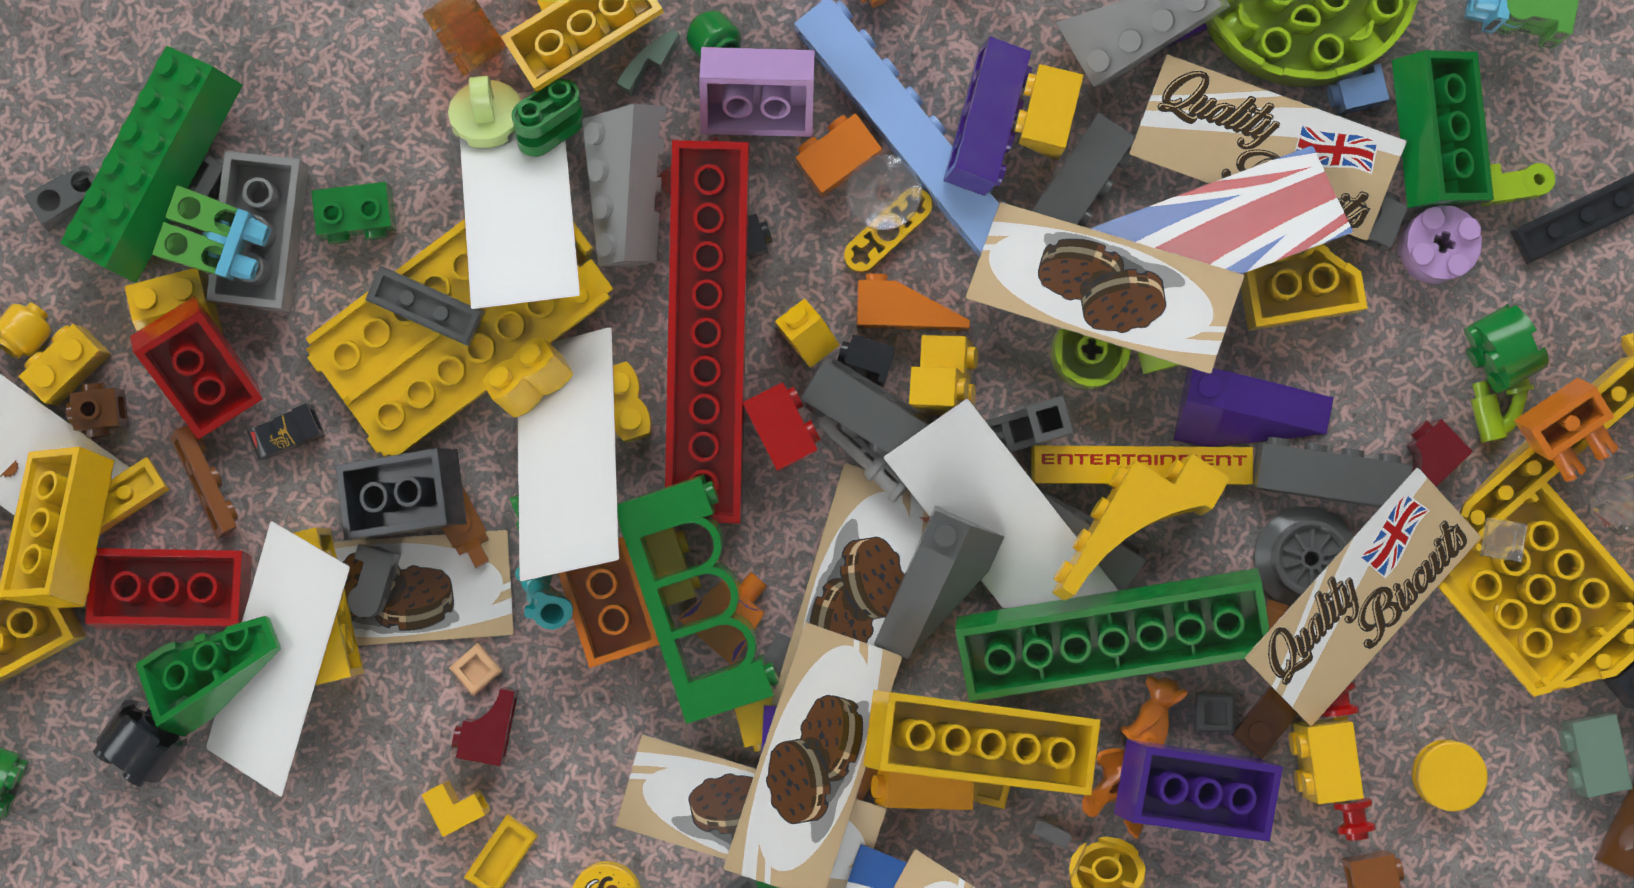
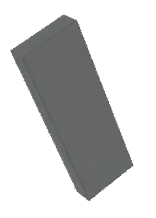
[365,266,485,346]

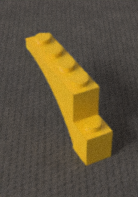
[1052,453,1230,601]

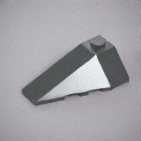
[874,506,1004,659]

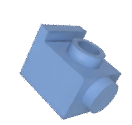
[1327,63,1390,116]

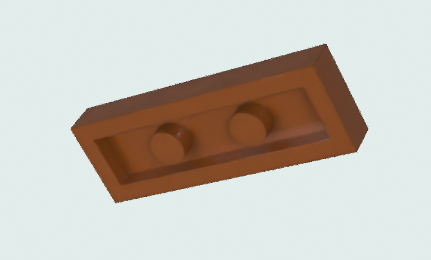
[170,425,238,539]

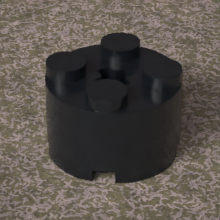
[93,700,188,787]

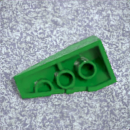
[135,616,281,737]

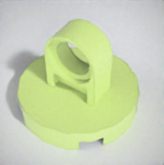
[448,76,521,148]

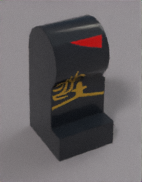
[247,403,326,460]

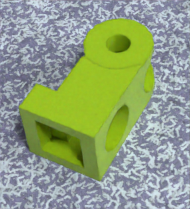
[1481,163,1555,207]

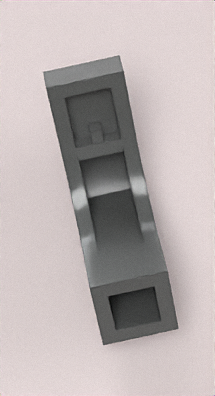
[985,396,1076,453]

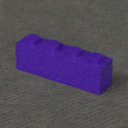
[943,36,1032,196]

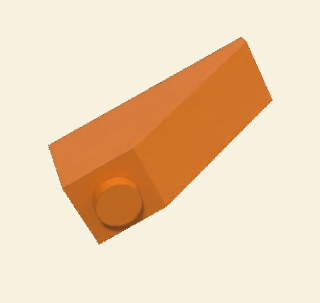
[856,274,970,331]

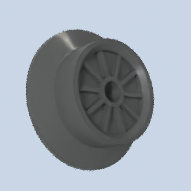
[1254,506,1354,608]

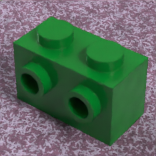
[311,182,397,244]

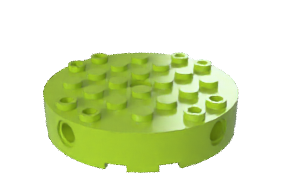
[1205,0,1418,87]

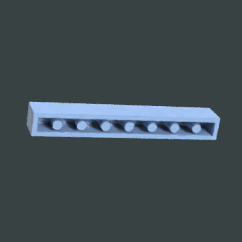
[794,0,1005,258]

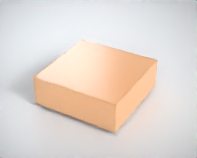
[449,643,503,696]

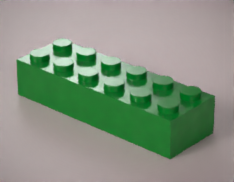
[60,45,243,283]

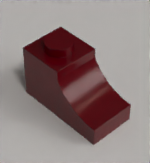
[1406,419,1473,487]
[452,687,519,766]

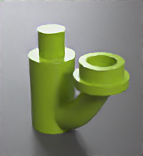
[1470,378,1535,443]

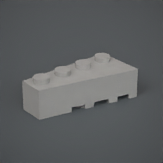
[1056,0,1231,87]
[582,103,666,268]

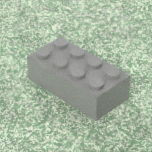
[206,151,309,313]

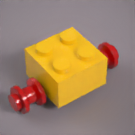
[1288,682,1376,841]

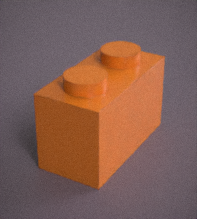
[795,113,882,198]

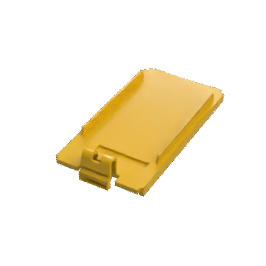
[305,219,614,457]

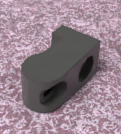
[24,165,95,232]
[348,544,401,618]

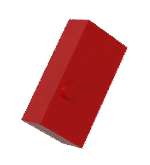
[85,548,252,630]

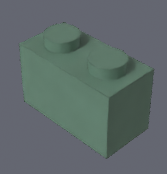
[1559,712,1633,798]

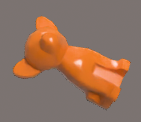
[1119,675,1188,744]

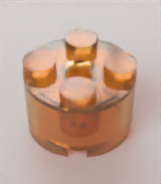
[422,0,507,76]

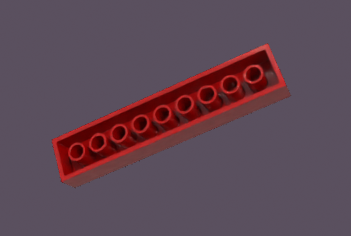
[665,140,750,524]

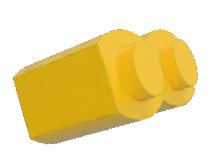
[482,336,573,418]
[613,361,653,443]

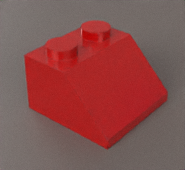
[742,382,821,473]

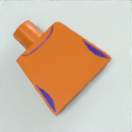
[678,572,768,664]

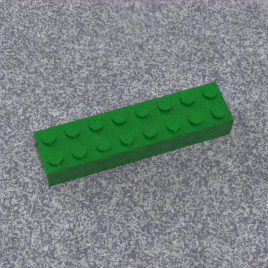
[955,568,1269,702]

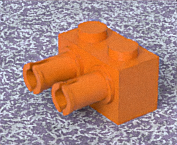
[1514,377,1618,482]

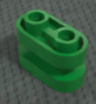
[511,79,584,156]

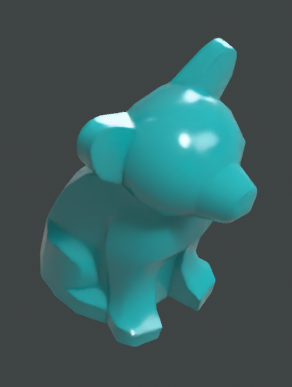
[515,567,573,630]

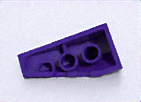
[1173,367,1334,447]

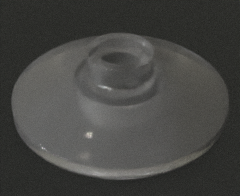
[847,155,921,230]

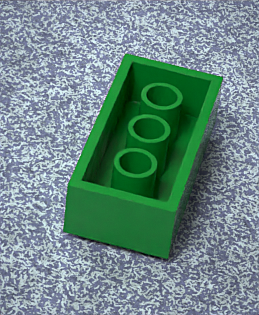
[1392,50,1494,208]

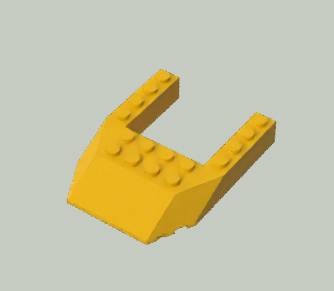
[1437,355,1634,697]

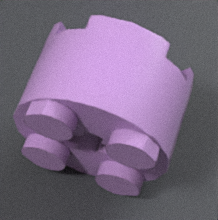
[1397,205,1482,284]

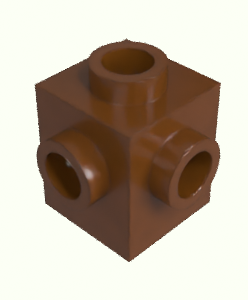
[66,383,129,438]

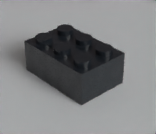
[335,448,467,540]

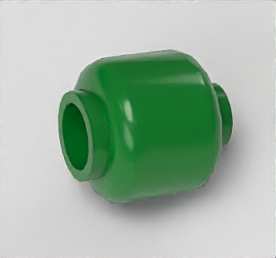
[686,10,742,59]

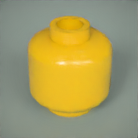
[0,302,51,359]

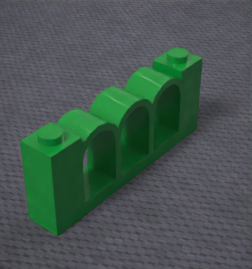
[617,475,779,724]

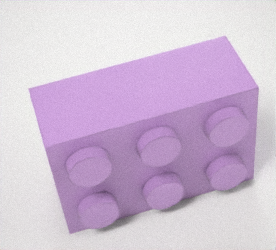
[699,47,815,137]

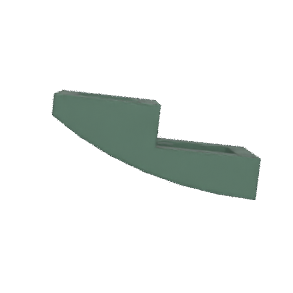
[616,29,681,97]

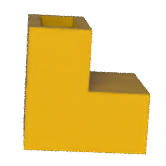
[422,780,491,837]

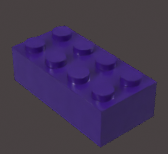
[1114,739,1283,842]

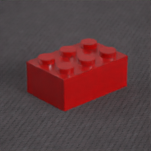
[130,296,263,439]

